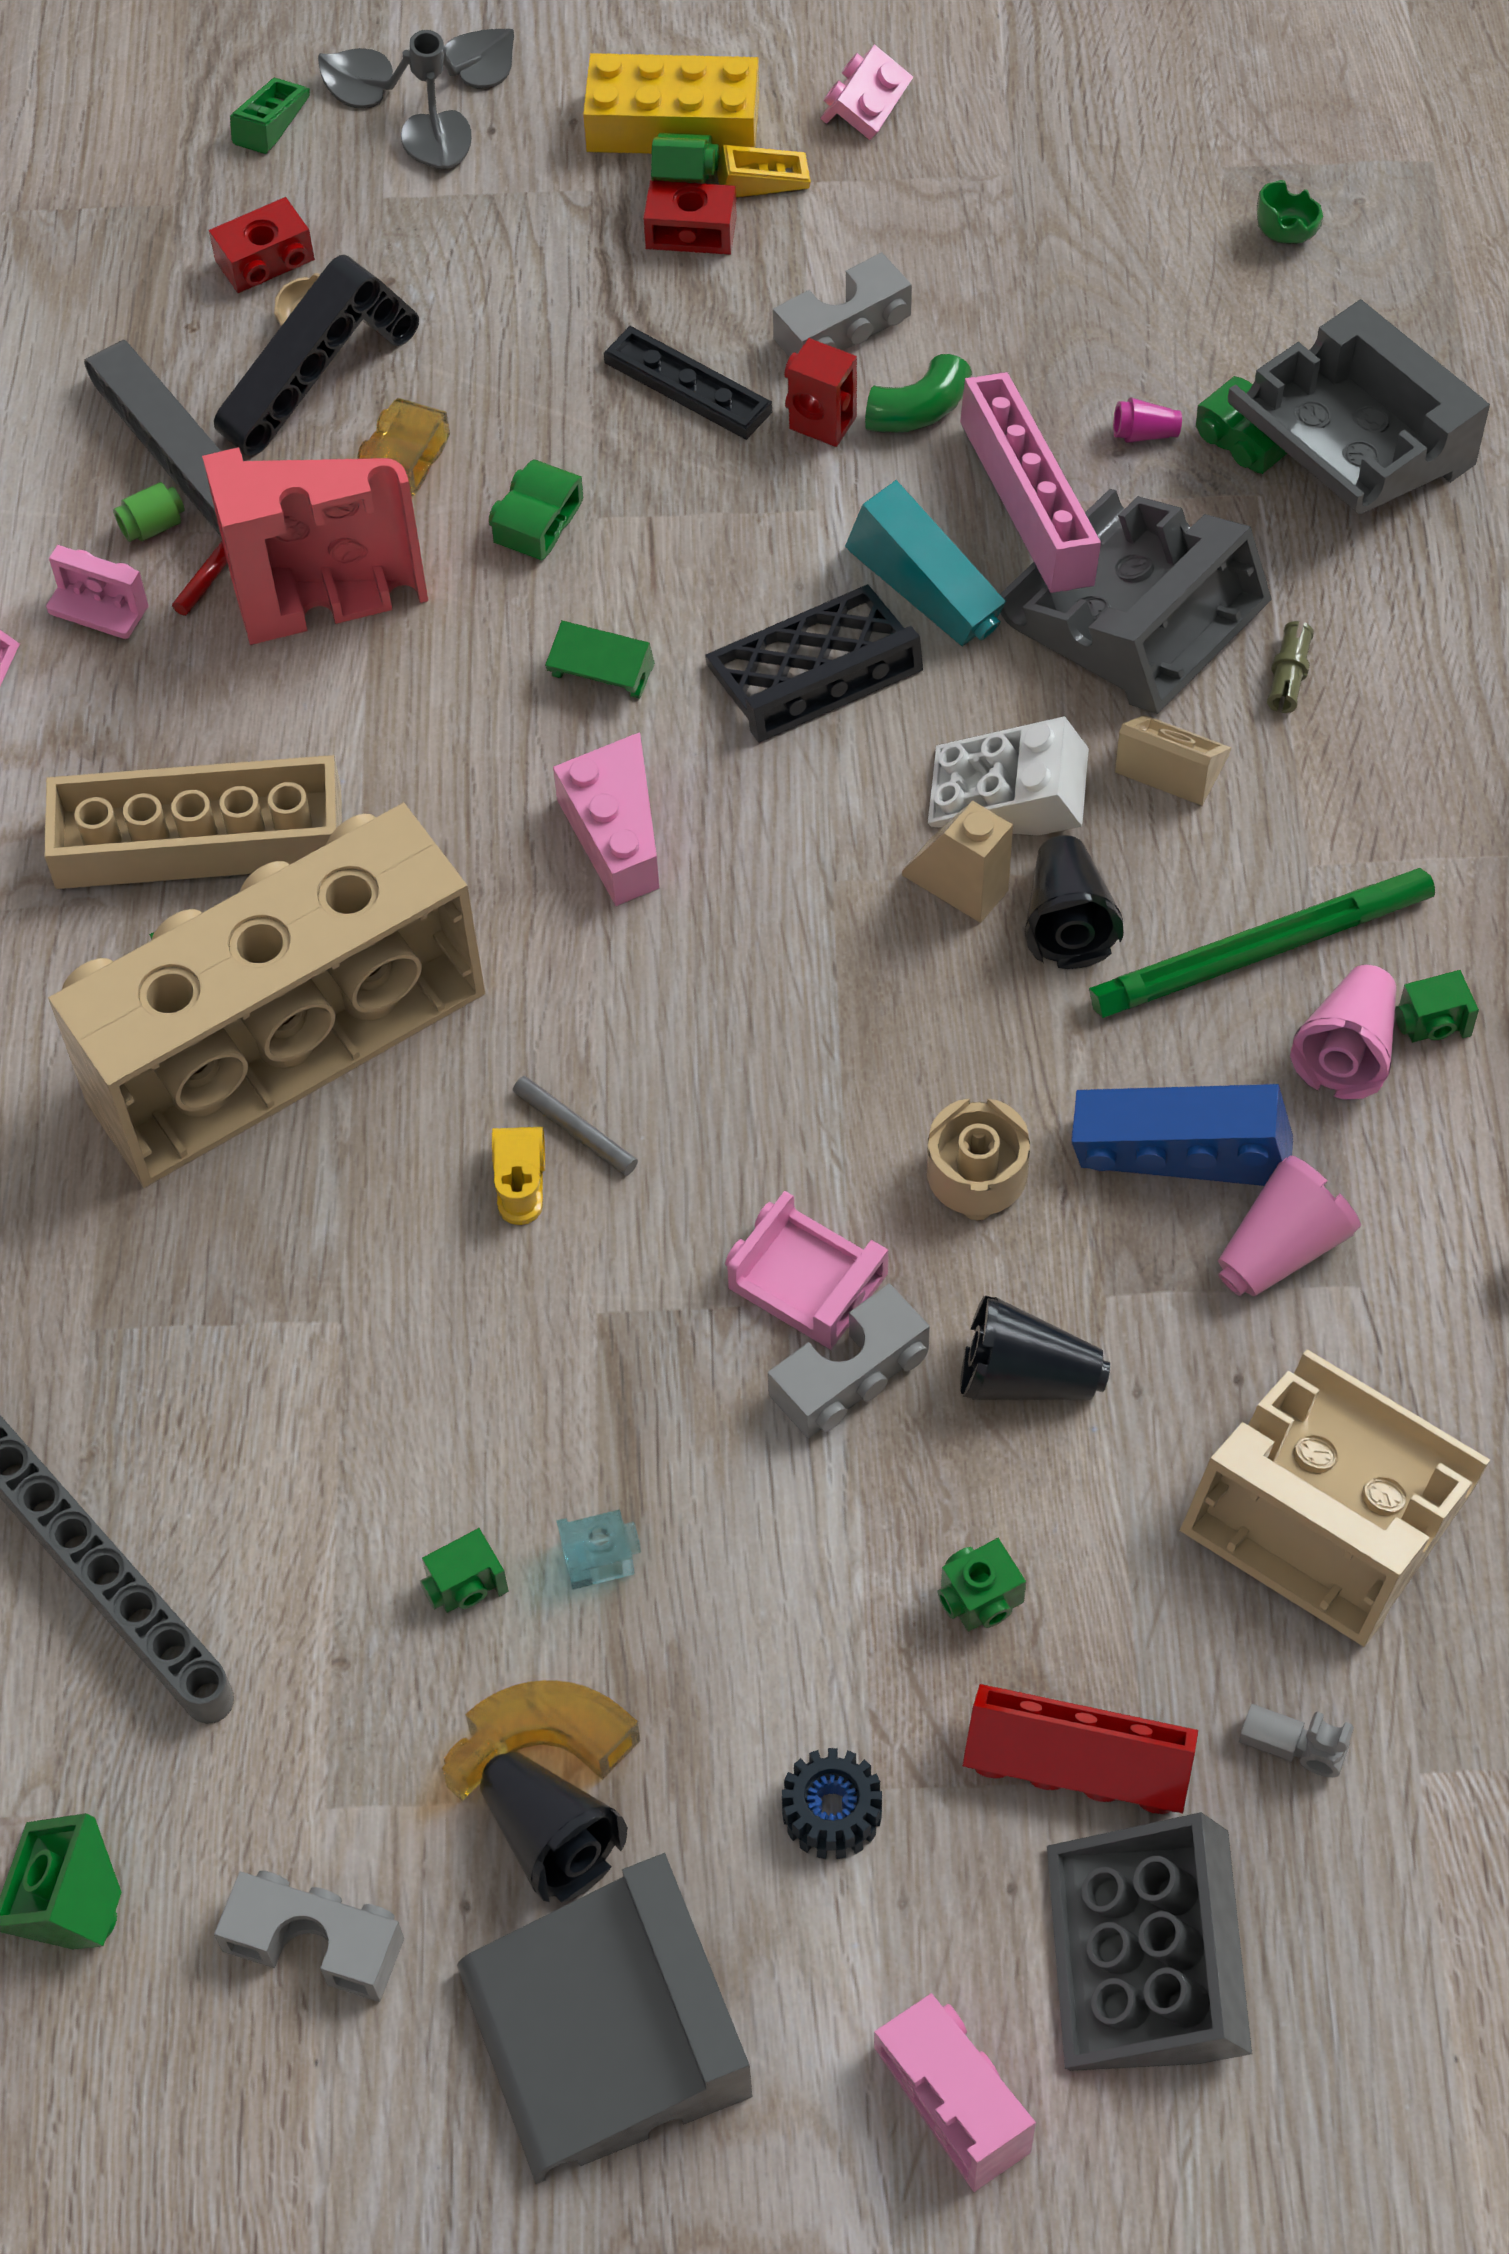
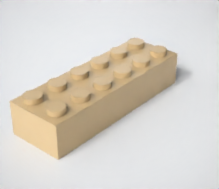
[44,755,342,889]

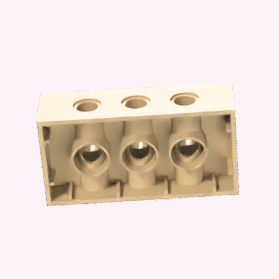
[48,802,485,1188]

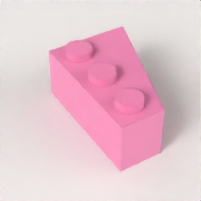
[553,732,659,906]
[874,1993,1036,2192]

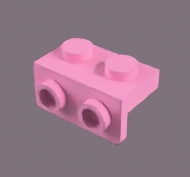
[820,44,913,140]
[46,545,148,639]

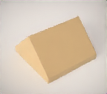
[1115,715,1231,806]

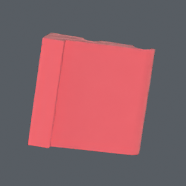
[202,447,428,645]

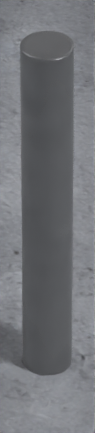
[513,1076,638,1176]

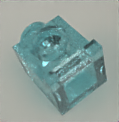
[556,1509,641,1590]

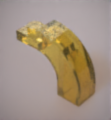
[441,1680,641,1801]

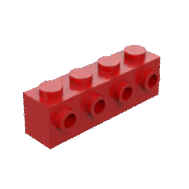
[962,1684,1198,1814]

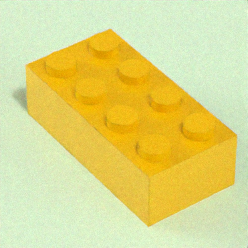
[583,53,760,155]

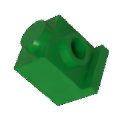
[1395,970,1479,1043]
[420,1528,509,1613]

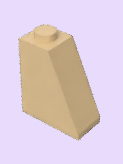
[902,800,1013,923]

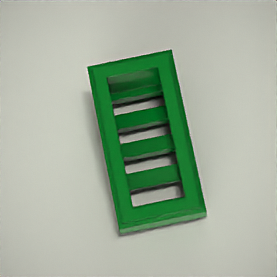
[230,77,310,154]

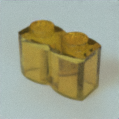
[357,398,450,496]

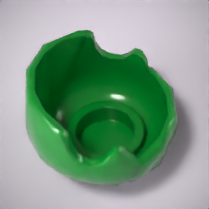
[1257,180,1324,244]

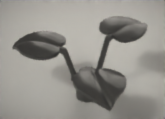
[318,29,514,169]

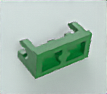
[545,620,655,699]

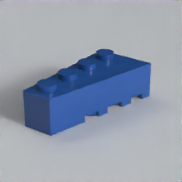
[1072,1084,1293,1186]

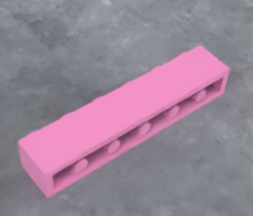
[960,372,1101,593]

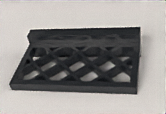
[705,584,923,743]

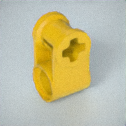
[492,1127,545,1225]

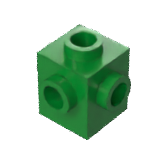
[937,1537,1026,1632]

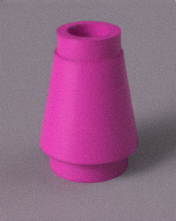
[1113,397,1182,443]

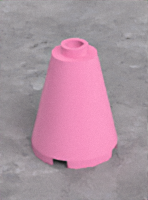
[1290,965,1396,1100]
[1218,1155,1361,1297]

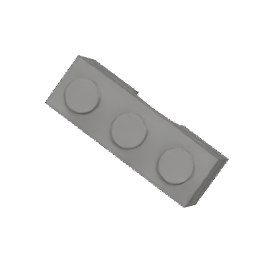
[773,252,912,357]
[768,1283,930,1439]
[214,1871,404,2002]

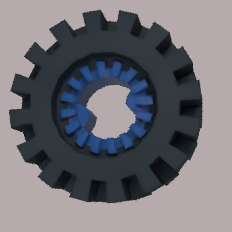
[782,1748,882,1859]

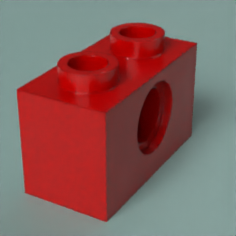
[643,180,737,255]
[209,197,315,293]
[784,338,857,447]

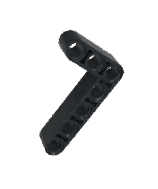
[214,254,419,456]

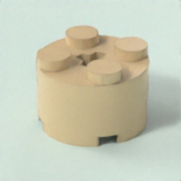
[926,1099,1030,1221]

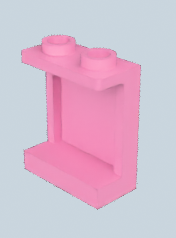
[725,1191,888,1350]

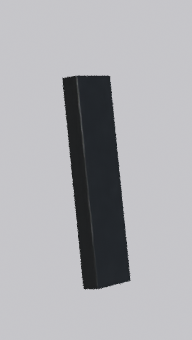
[604,326,773,440]

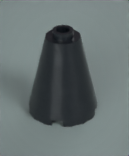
[1025,835,1124,969]
[960,1296,1110,1400]
[480,1752,628,1903]

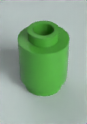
[113,482,185,542]

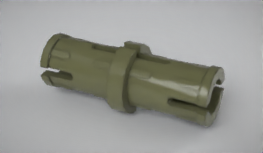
[1267,621,1314,713]

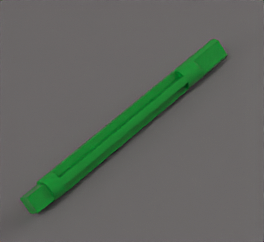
[1089,868,1435,1018]

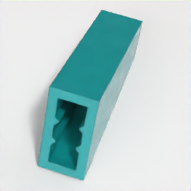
[845,480,1006,647]

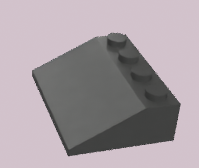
[1047,1812,1252,2071]

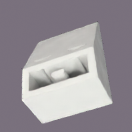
[928,716,1089,836]

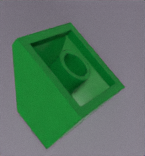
[0,1813,122,1950]

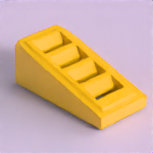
[717,145,811,197]

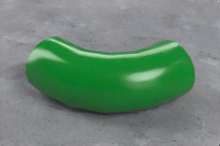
[865,354,972,432]

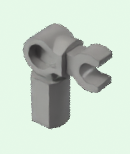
[1239,1704,1354,1778]

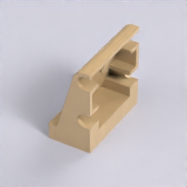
[1179,1349,1490,1647]

